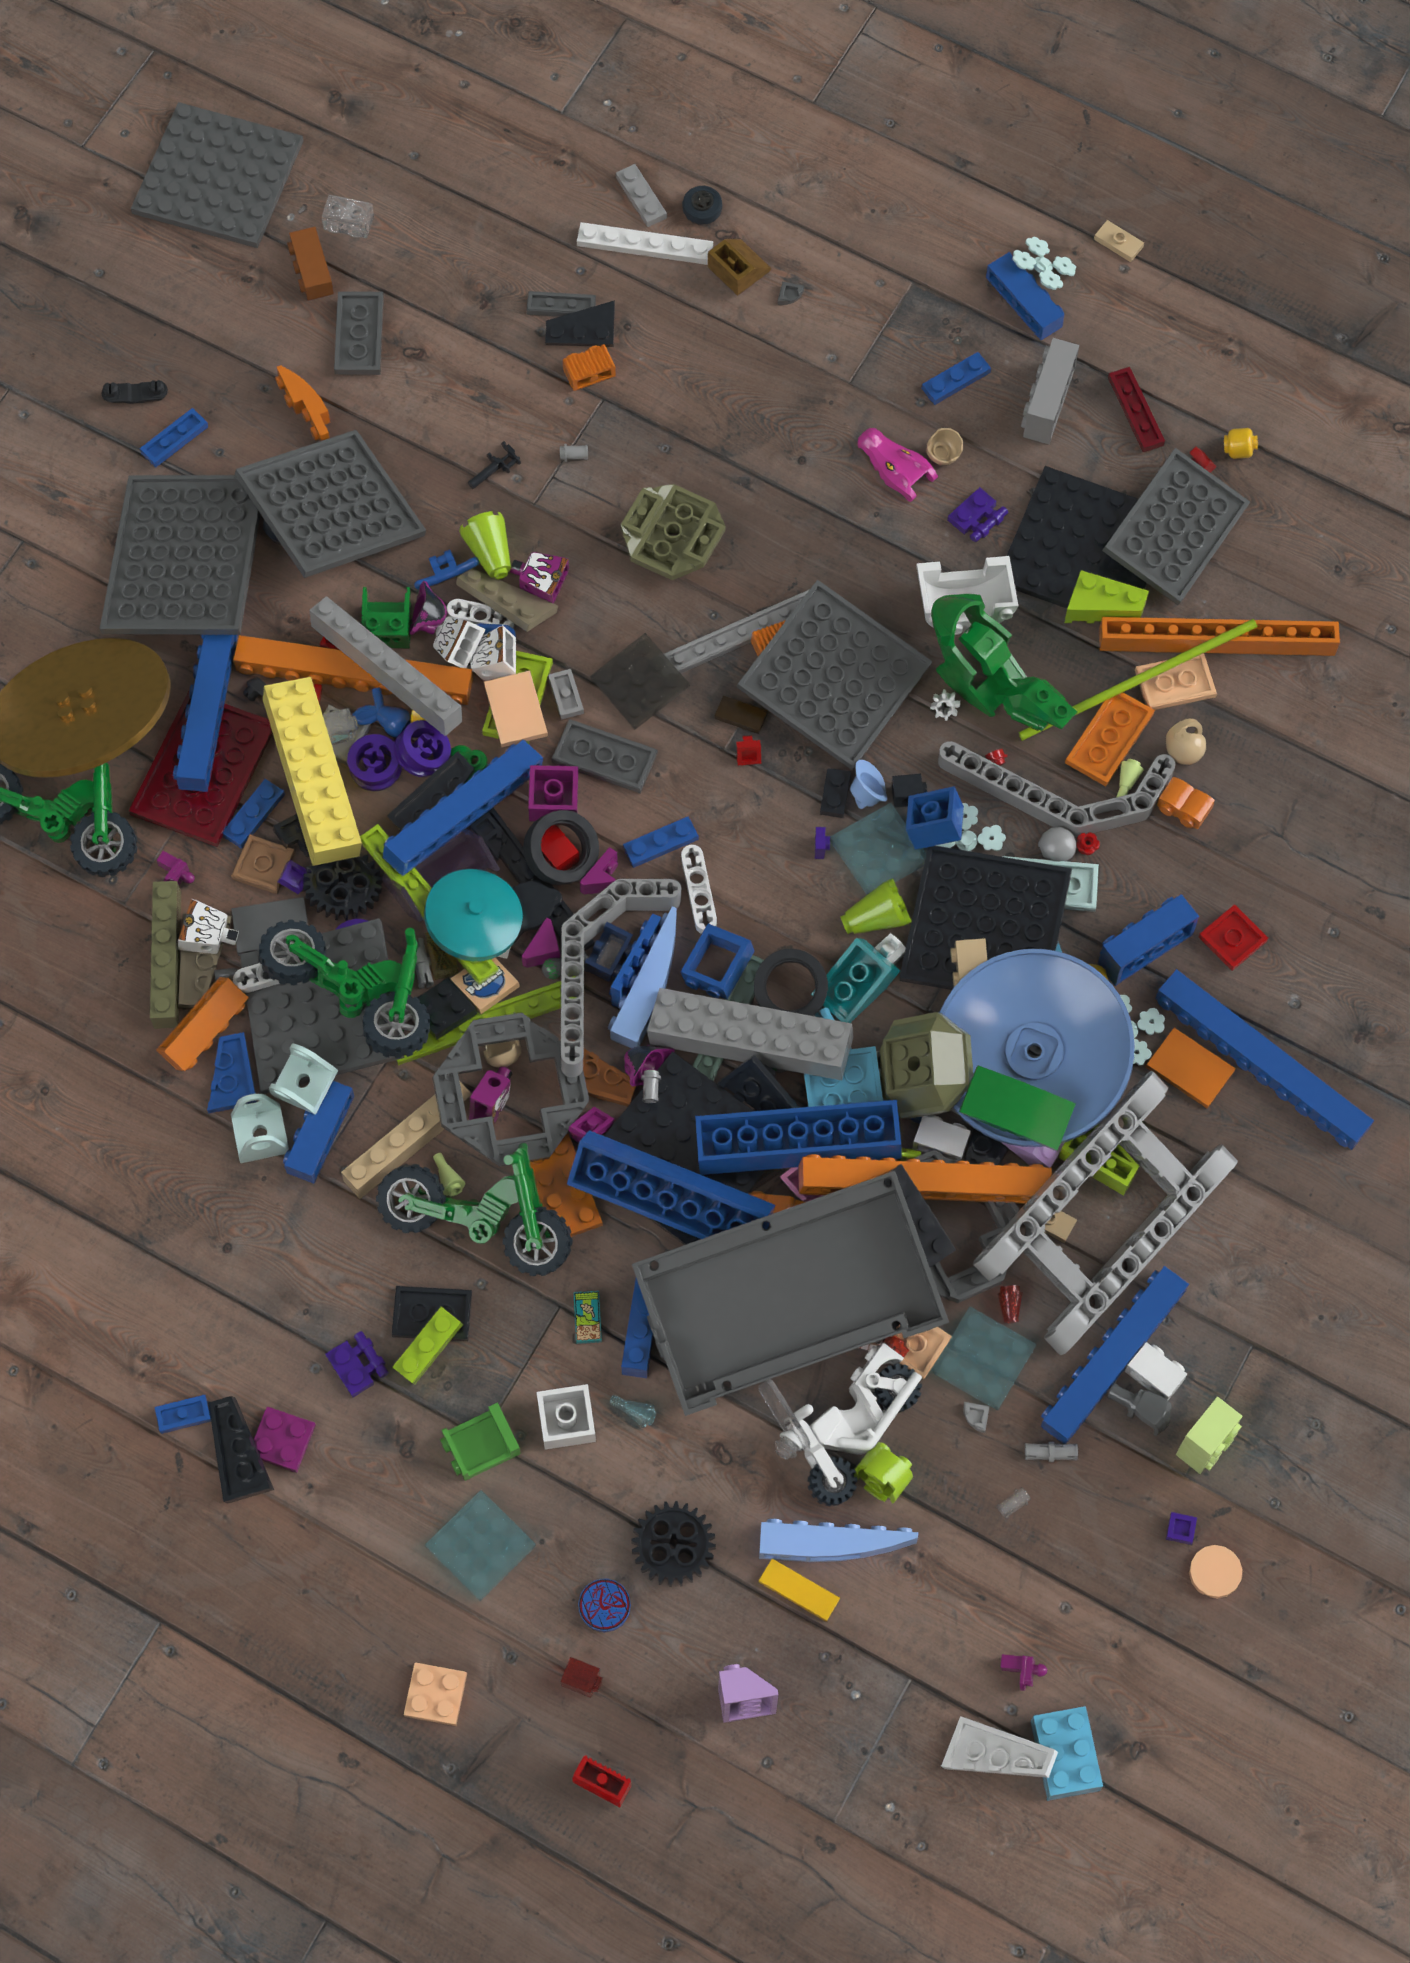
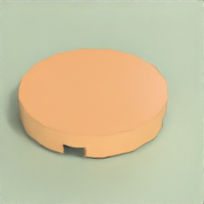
[1189,1545,1242,1599]

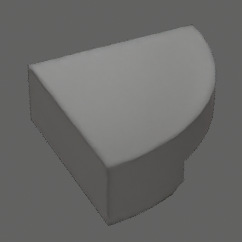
[963,1402,990,1433]

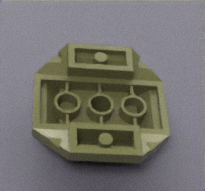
[621,484,726,580]
[879,1012,973,1119]

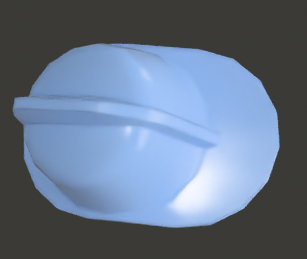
[850,760,888,809]

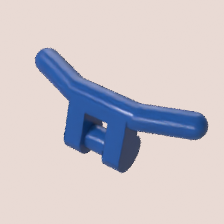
[414,549,479,590]

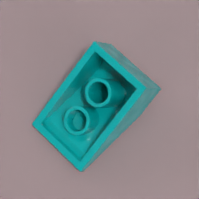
[811,938,900,1023]

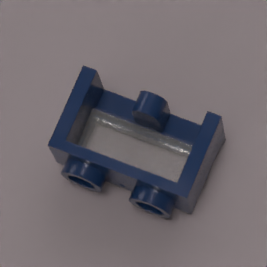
[584,922,633,982]

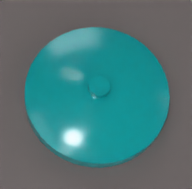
[424,869,523,961]

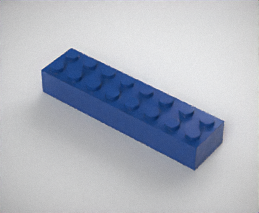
[695,1100,902,1175]
[567,1130,775,1239]

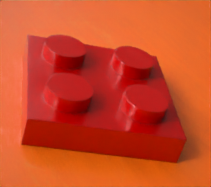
[1199,904,1269,971]

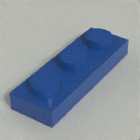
[922,352,991,405]
[139,408,208,468]
[223,779,285,849]
[623,816,699,868]

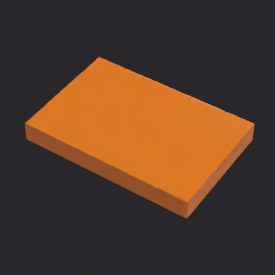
[1146,1027,1236,1109]

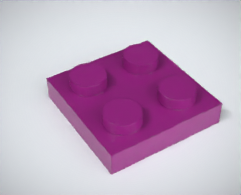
[254,1407,316,1473]

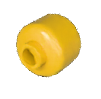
[1224,428,1258,459]

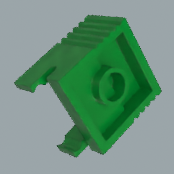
[361,587,412,649]

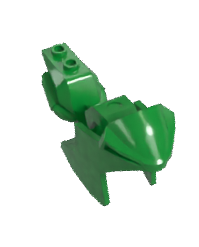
[931,594,1078,731]

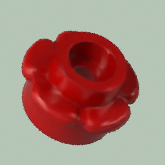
[985,749,1008,766]
[1076,832,1100,855]

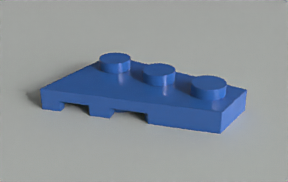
[207,1032,257,1114]

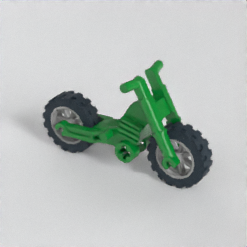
[0,762,138,877]
[259,920,430,1059]
[376,1143,573,1276]

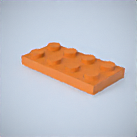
[1065,692,1155,787]
[530,1133,603,1237]

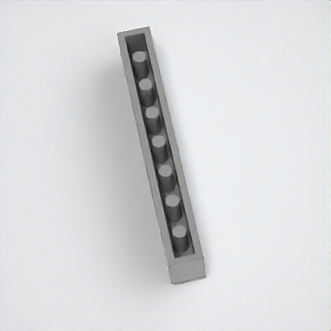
[309,596,462,736]

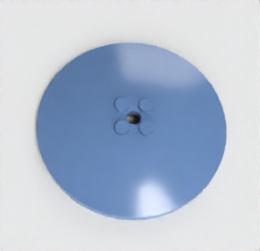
[940,949,1135,1147]

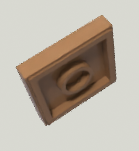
[231,835,295,894]

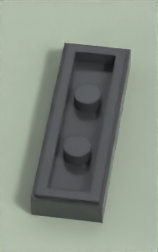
[526,291,596,317]

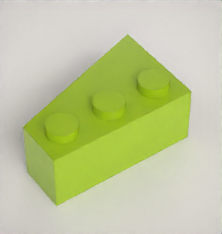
[1064,570,1149,623]
[1059,1124,1139,1196]

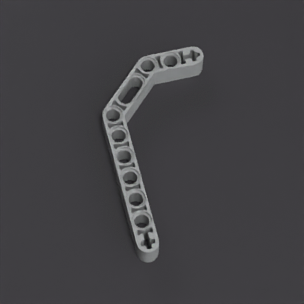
[938,742,1175,837]
[561,879,681,1077]

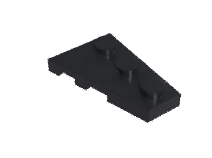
[545,300,615,347]

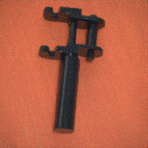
[468,441,521,489]

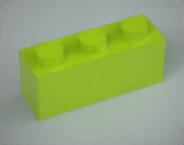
[393,1307,463,1385]

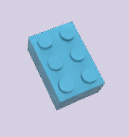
[1031,1706,1103,1801]

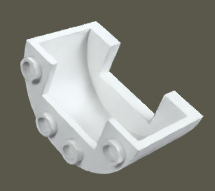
[916,556,1018,635]

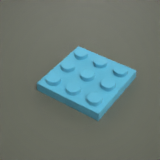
[804,1046,883,1107]

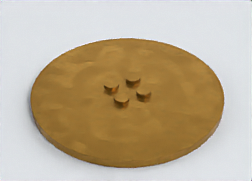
[0,638,171,777]

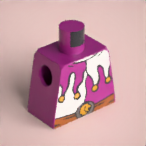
[510,552,569,604]
[469,1066,512,1125]

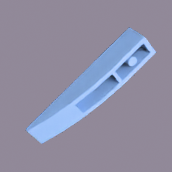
[608,906,677,1048]
[759,1519,918,1562]

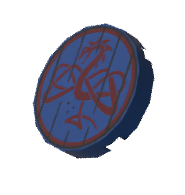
[578,1579,631,1633]

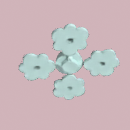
[1012,237,1076,290]
[936,803,1006,852]
[1120,995,1165,1066]

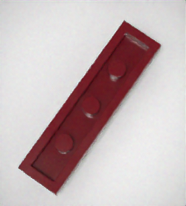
[1108,367,1165,452]

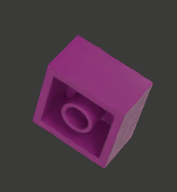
[528,765,579,821]

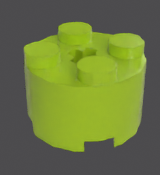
[854,1442,913,1504]

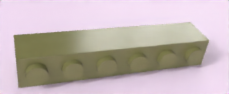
[150,881,181,1029]

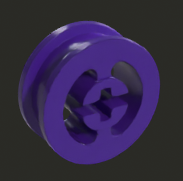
[394,720,451,777]
[347,734,402,791]

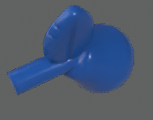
[350,688,411,738]

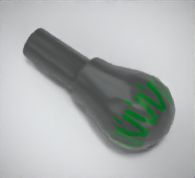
[542,951,588,980]

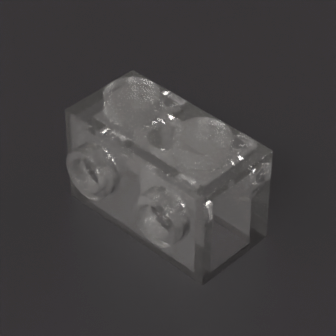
[322,195,374,238]

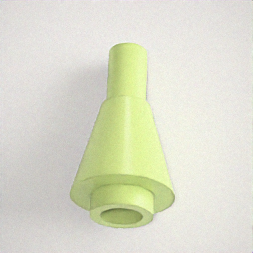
[1116,759,1144,797]
[433,1153,465,1196]

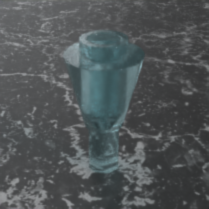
[609,1395,656,1428]

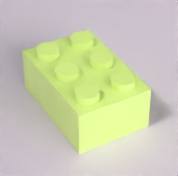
[1176,1396,1243,1474]

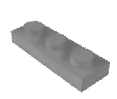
[616,164,667,227]

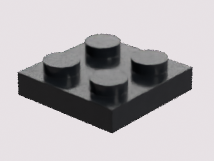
[417,977,477,1040]

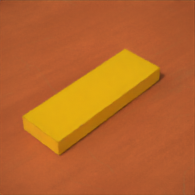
[759,1559,840,1622]

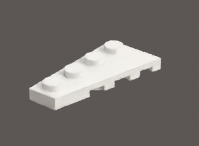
[941,1716,1058,1778]

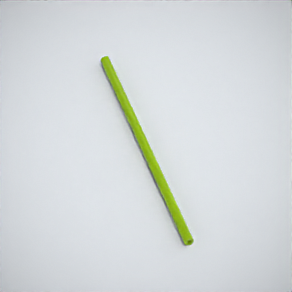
[1018,619,1257,741]

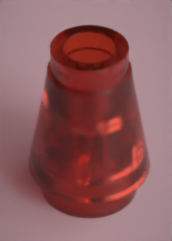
[997,1285,1023,1323]

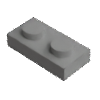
[548,669,584,720]

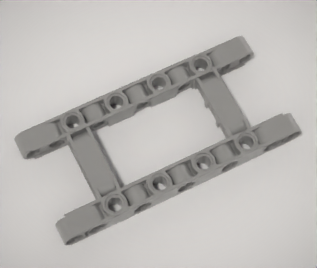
[973,1071,1238,1355]

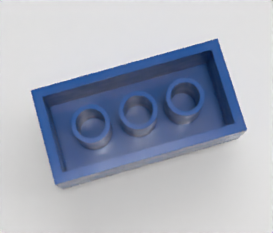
[1098,894,1199,986]

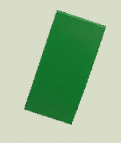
[959,1065,1076,1151]

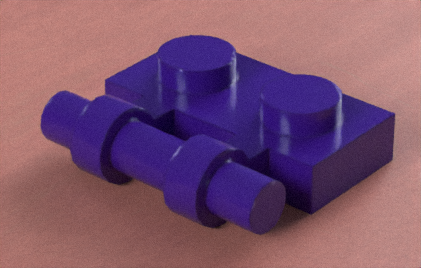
[947,487,1008,542]
[325,1331,389,1398]

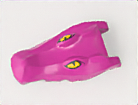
[857,428,938,502]

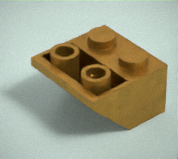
[708,239,771,296]

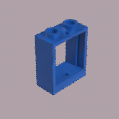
[681,923,755,1000]

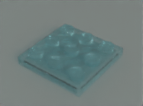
[830,803,926,894]
[932,1307,1036,1410]
[425,1490,536,1601]

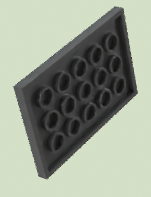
[1102,448,1250,605]

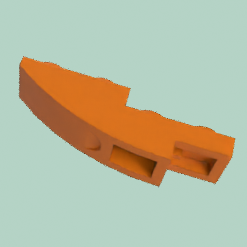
[275,365,330,442]

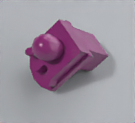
[157,851,195,885]
[1000,1654,1048,1691]

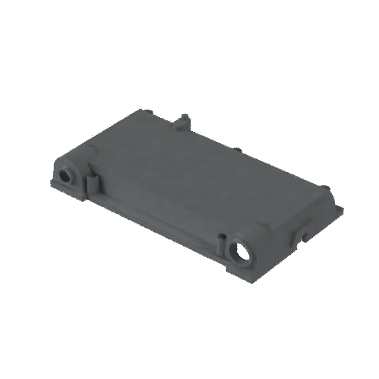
[632,1171,949,1416]

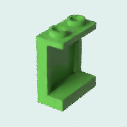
[440,1402,521,1481]

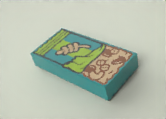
[574,1291,602,1344]

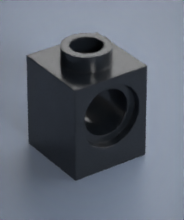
[891,773,927,808]

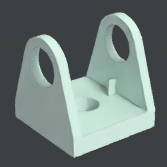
[269,1043,338,1115]
[231,1094,289,1163]

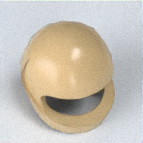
[1166,718,1206,765]

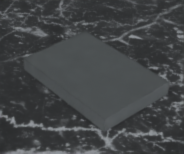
[231,897,308,956]

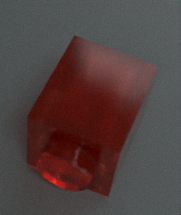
[560,1657,603,1698]

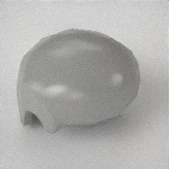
[1038,827,1077,862]

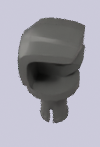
[1107,1383,1172,1436]

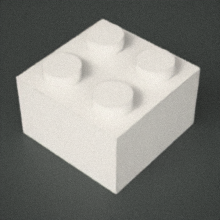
[537,1384,596,1450]

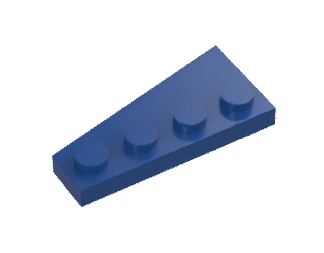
[609,913,661,1008]

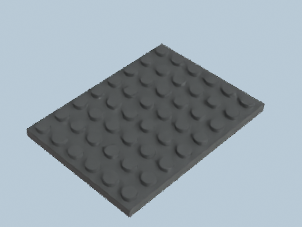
[100,475,261,635]

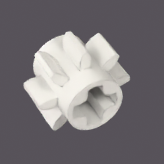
[930,689,960,721]

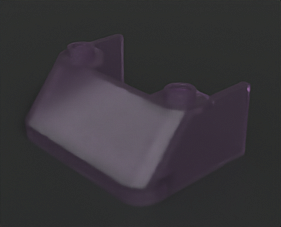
[382,829,500,922]

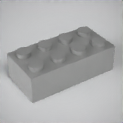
[1021,338,1079,445]

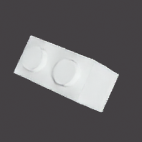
[912,1115,971,1161]
[1125,1342,1187,1400]

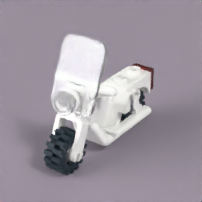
[758,1336,922,1506]

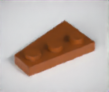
[559,1040,637,1107]

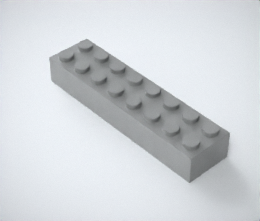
[647,988,853,1081]

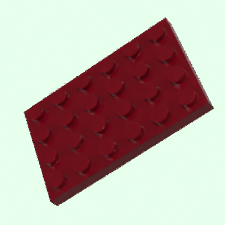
[129,691,273,847]

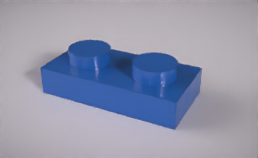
[155,1395,211,1434]

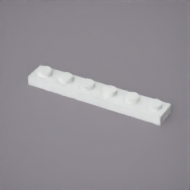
[577,222,713,265]

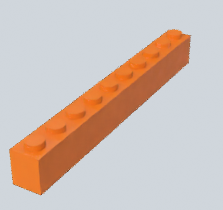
[1099,617,1340,656]
[233,635,473,705]
[798,1154,1052,1204]

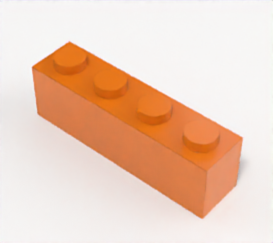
[156,977,249,1071]

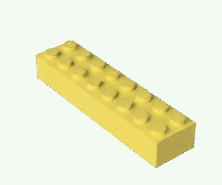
[263,677,362,866]

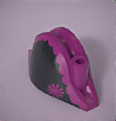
[409,580,447,635]
[624,1045,675,1086]

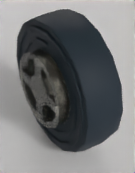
[682,185,722,225]

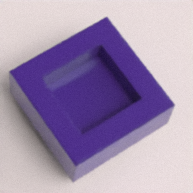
[815,827,830,859]
[278,860,306,894]
[1166,1512,1197,1545]

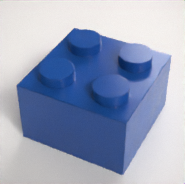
[906,786,964,850]

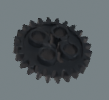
[303,855,382,921]
[631,1501,716,1587]

